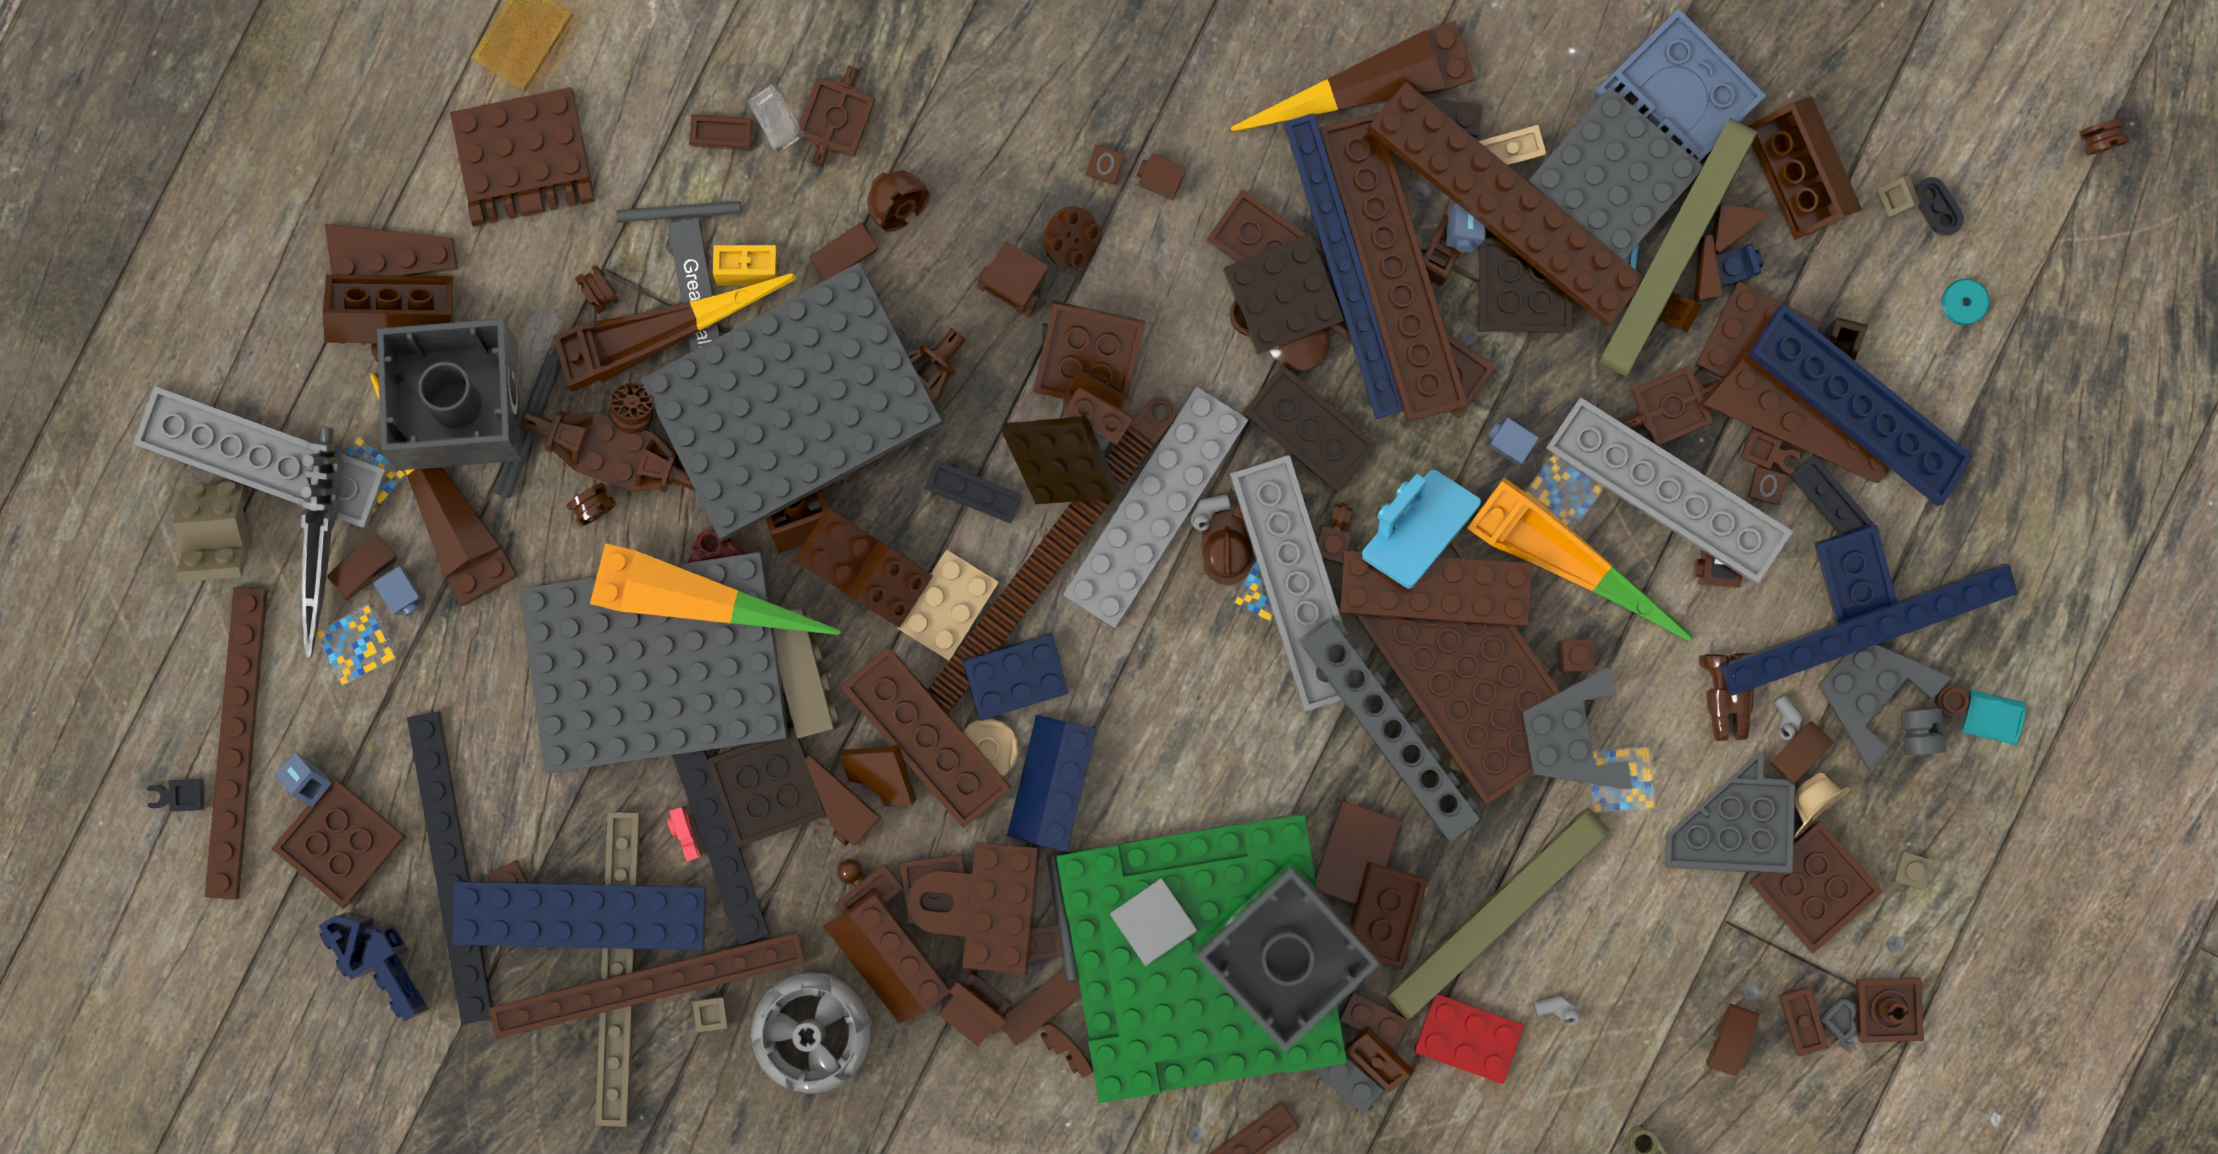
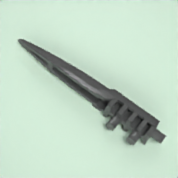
[301,427,342,659]

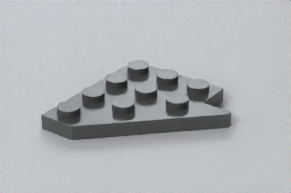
[1665,752,1795,875]

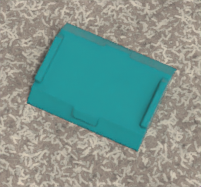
[1961,690,2026,745]

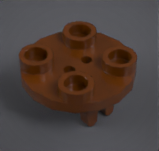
[1043,206,1101,268]

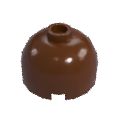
[867,170,930,232]

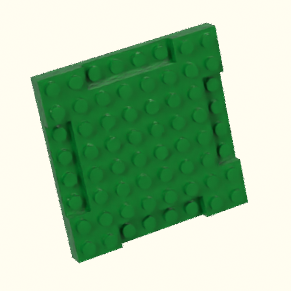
[1056,813,1347,1103]

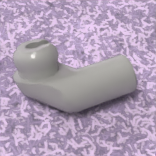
[1773,694,1802,741]
[1533,996,1580,1026]

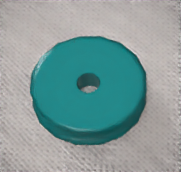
[1942,279,1990,325]

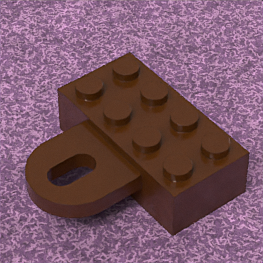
[907,842,1040,975]

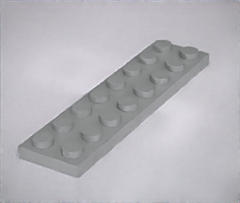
[133,386,388,529]
[1063,386,1249,629]
[1546,397,1793,585]
[1229,455,1361,712]

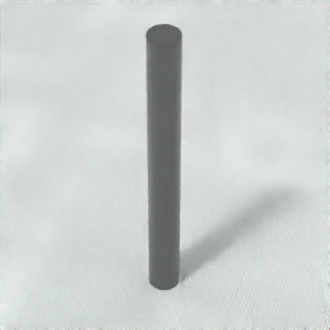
[616,201,741,222]
[1047,855,1079,981]

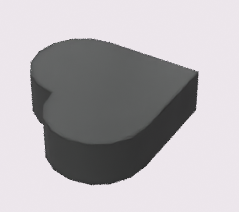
[1820,998,1857,1040]

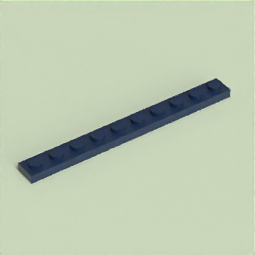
[1283,113,1403,420]
[1720,563,2018,696]

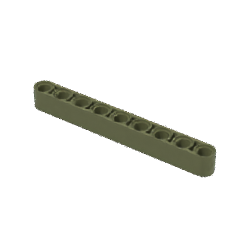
[1599,118,1758,377]
[1386,807,1610,1020]

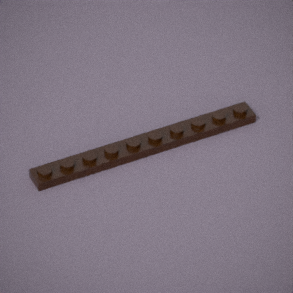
[205,587,268,900]
[488,932,805,1039]

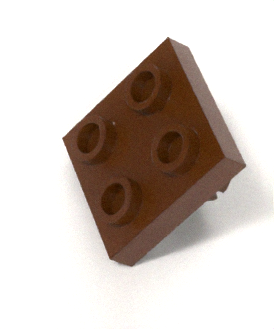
[1856,977,1924,1043]

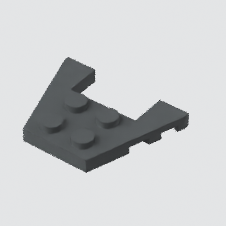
[1818,644,1951,769]
[1522,667,1633,790]

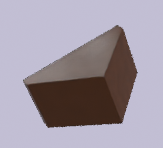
[1712,204,1769,255]

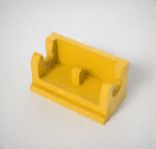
[713,245,779,286]

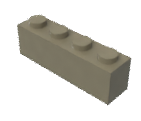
[774,608,839,739]

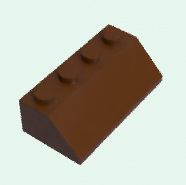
[1748,97,1862,240]
[323,274,453,344]
[823,888,950,1023]

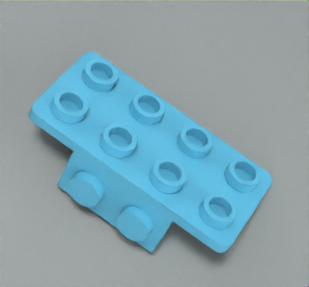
[1362,470,1481,589]

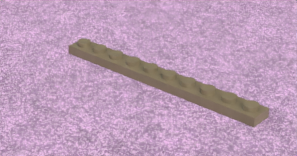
[595,812,640,1127]

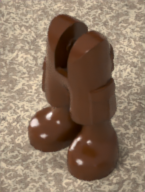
[1699,653,1753,741]

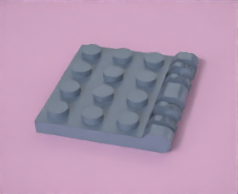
[1594,8,1766,162]

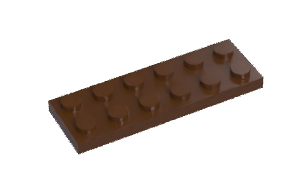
[1340,550,1532,627]
[841,645,1011,828]

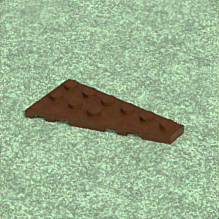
[1700,344,1891,483]

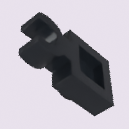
[147,779,204,812]

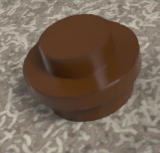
[1937,685,1969,716]

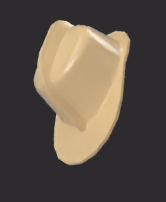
[1794,773,1851,839]

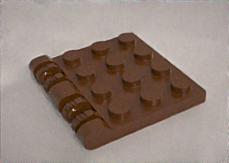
[450,87,595,227]

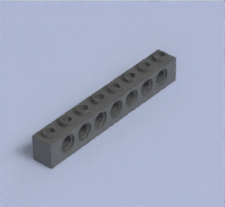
[1298,618,1480,842]

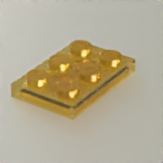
[471,0,574,93]

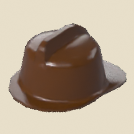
[1202,510,1252,585]

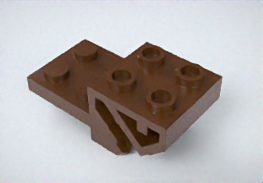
[794,508,933,628]

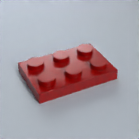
[1414,994,1524,1084]

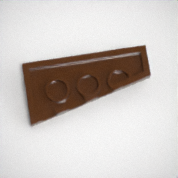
[325,224,458,276]

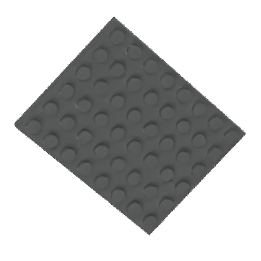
[640,262,943,542]
[520,552,789,773]

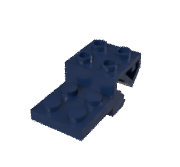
[319,912,429,1021]

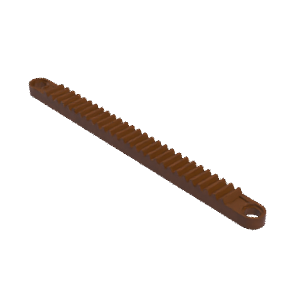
[928,396,1176,714]

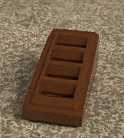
[1423,214,1460,286]
[1694,234,1724,303]

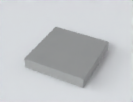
[1110,877,1198,966]

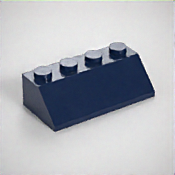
[1007,715,1096,852]

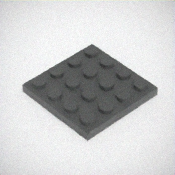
[1528,87,1703,260]

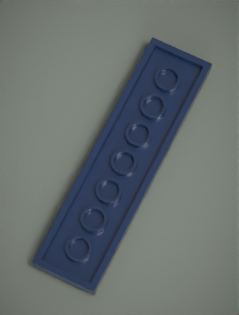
[1747,304,1973,506]
[452,881,706,950]

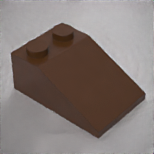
[766,489,829,553]

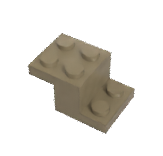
[173,481,252,582]

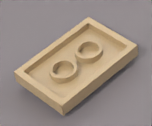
[897,549,999,661]

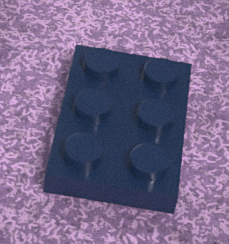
[1814,523,1897,623]
[962,633,1069,721]

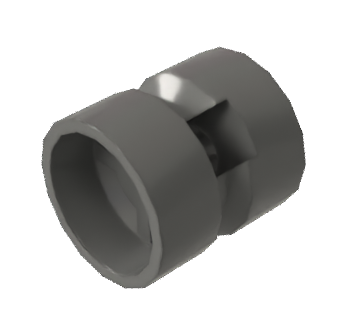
[1901,708,1946,755]

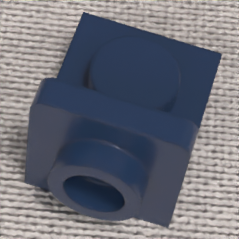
[1717,244,1763,286]

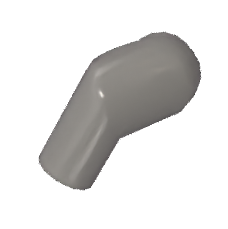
[1191,494,1230,531]

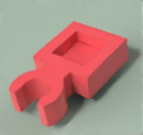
[667,806,701,861]

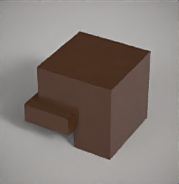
[977,241,1049,318]
[939,971,1011,1046]

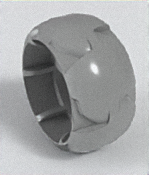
[750,972,872,1094]

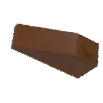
[805,755,881,846]

